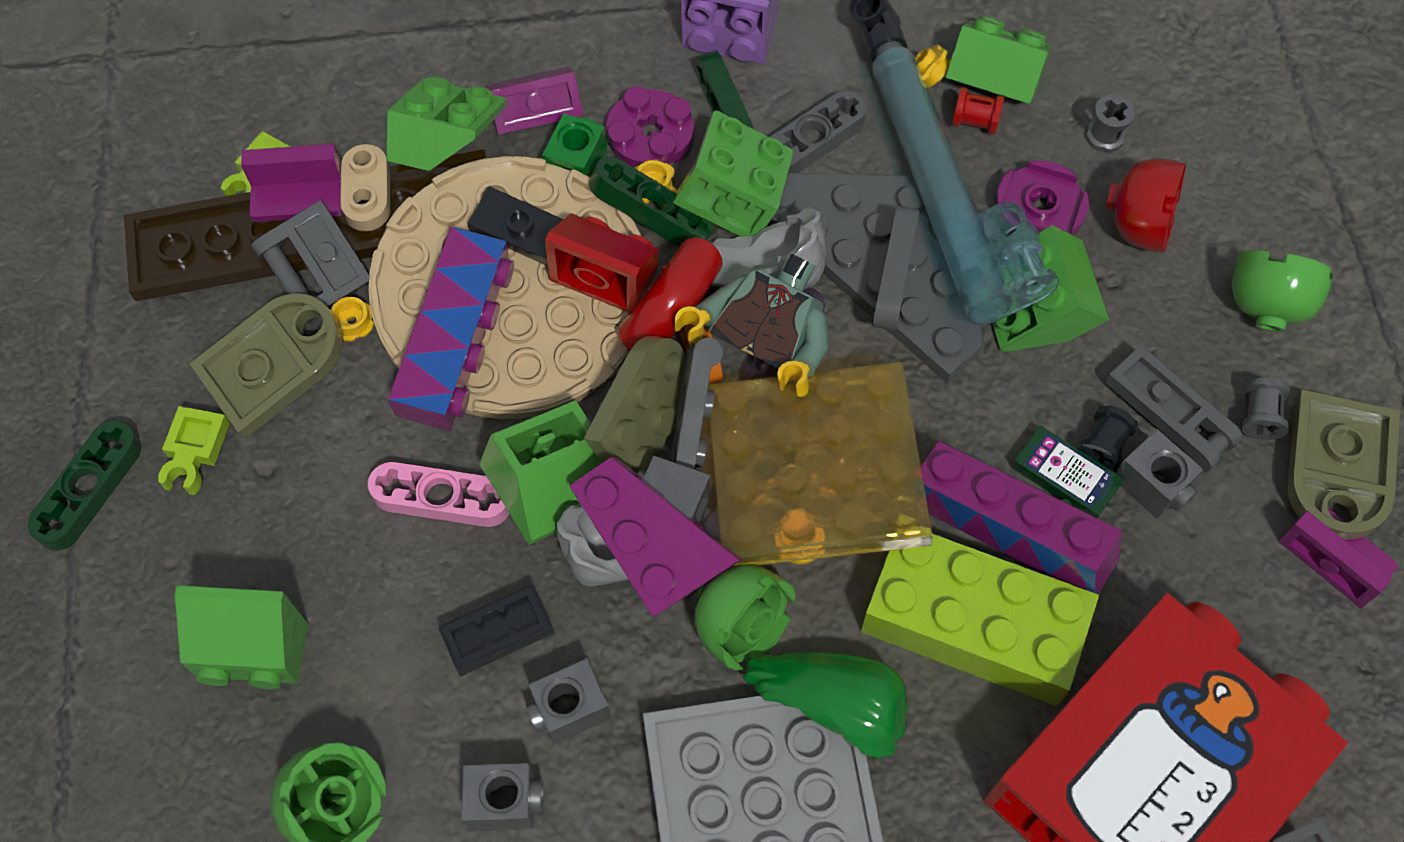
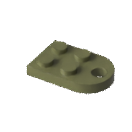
[189,293,343,438]
[583,336,686,474]
[1287,389,1400,540]

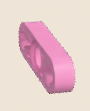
[368,462,509,527]

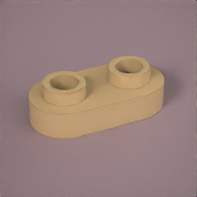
[341,144,390,231]

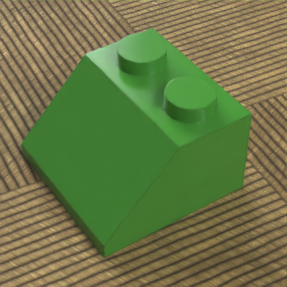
[175,585,309,689]

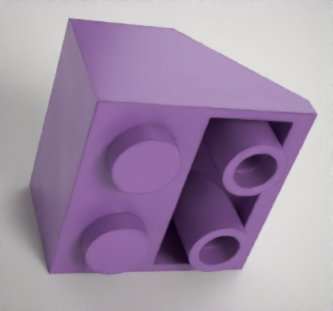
[681,0,778,64]

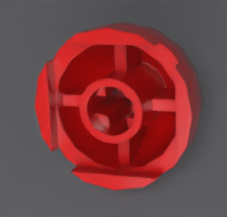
[1106,158,1186,252]

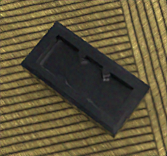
[468,186,564,266]
[438,584,555,677]

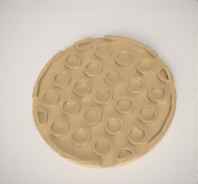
[368,156,651,419]

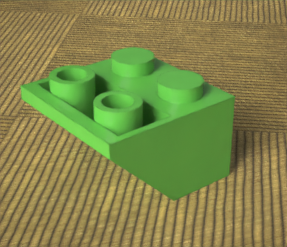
[946,15,1053,104]
[386,77,507,171]
[978,225,1109,352]
[479,400,602,545]

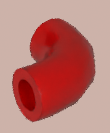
[619,238,723,351]

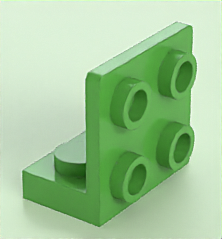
[673,111,793,236]

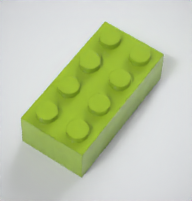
[861,522,1099,707]

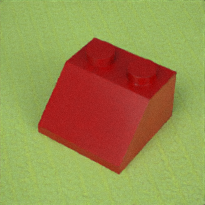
[545,213,659,313]

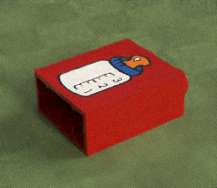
[983,592,1349,842]

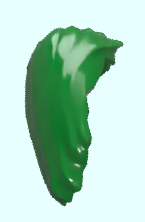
[743,652,909,758]

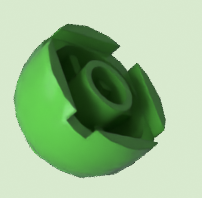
[1231,250,1333,332]
[694,563,796,671]
[270,743,386,842]

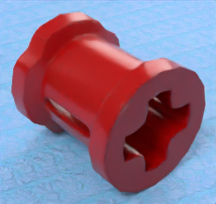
[952,87,1004,135]

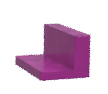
[485,67,583,135]
[241,144,343,222]
[1278,508,1398,609]

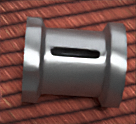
[1086,94,1135,153]
[1242,377,1290,440]

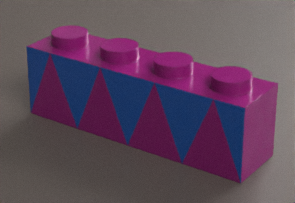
[388,226,514,431]
[912,441,1122,594]

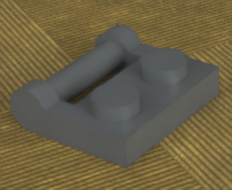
[251,200,369,324]

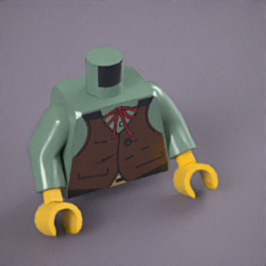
[675,253,829,397]

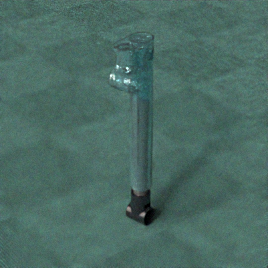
[849,0,1059,325]

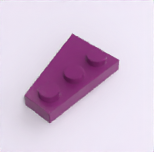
[570,457,742,617]

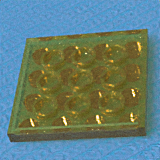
[708,362,932,565]

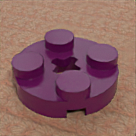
[606,86,694,167]
[994,161,1089,243]

